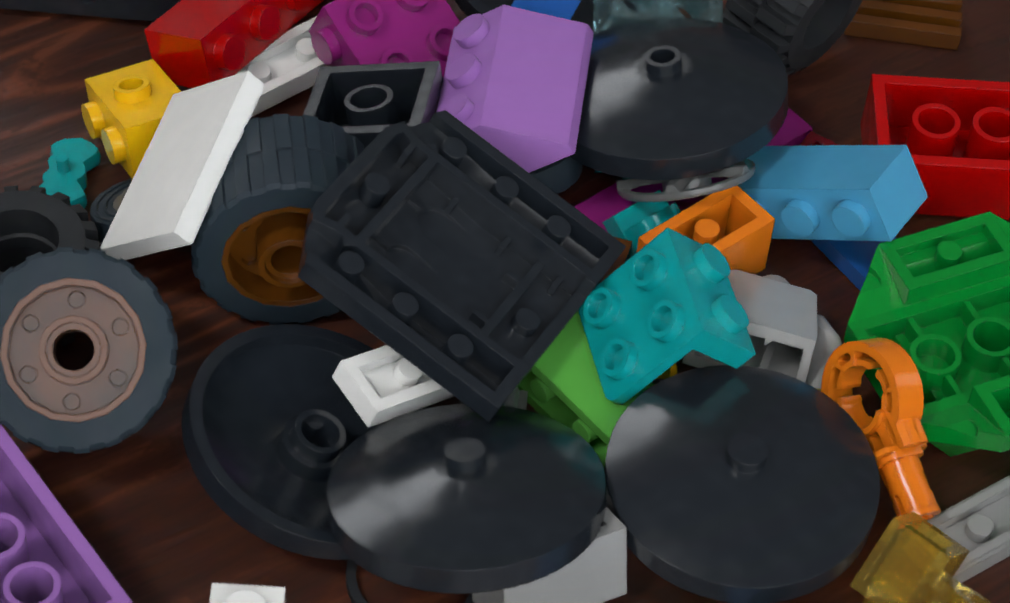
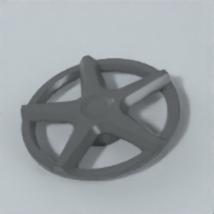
[615,159,756,202]

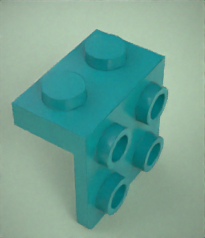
[578,227,756,404]

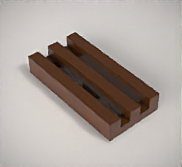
[844,0,963,50]

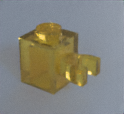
[850,512,992,603]

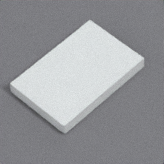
[99,71,264,260]

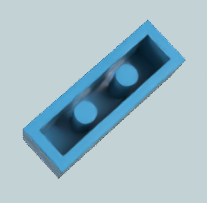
[728,145,928,242]

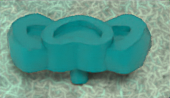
[39,138,101,208]

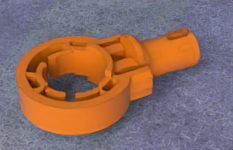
[821,337,941,528]

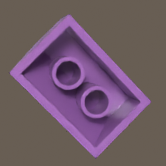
[436,5,594,173]

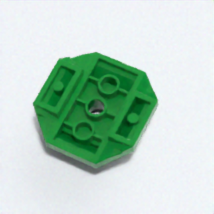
[844,211,1010,457]

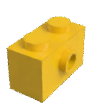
[81,59,181,178]

